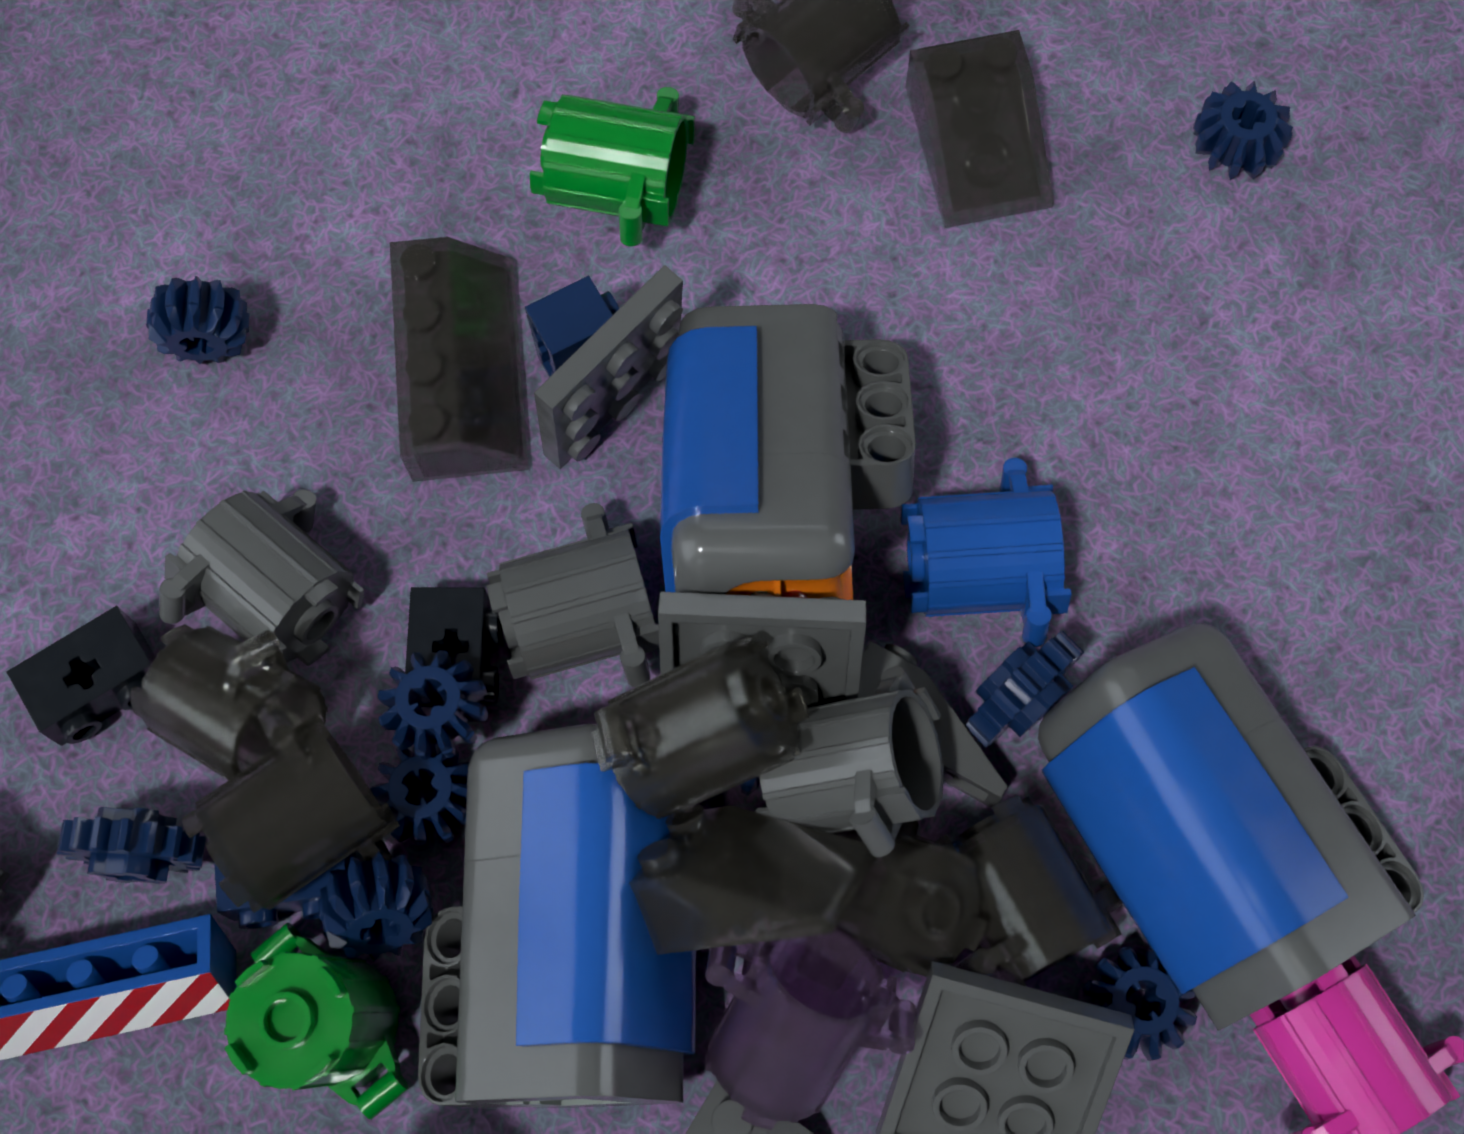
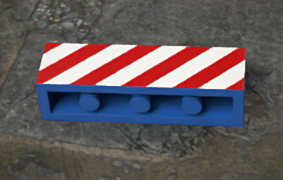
[0,914,237,1060]

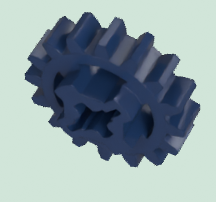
[964,631,1084,748]
[57,807,207,884]

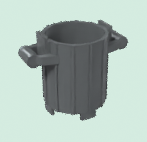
[159,489,364,667]
[486,503,659,688]
[744,666,944,857]

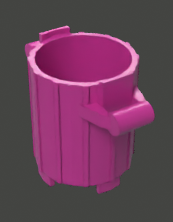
[1250,955,1464,1134]

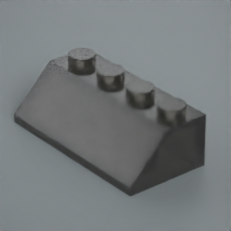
[390,237,529,482]

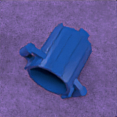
[900,458,1072,647]

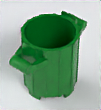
[529,87,695,247]
[224,923,409,1120]

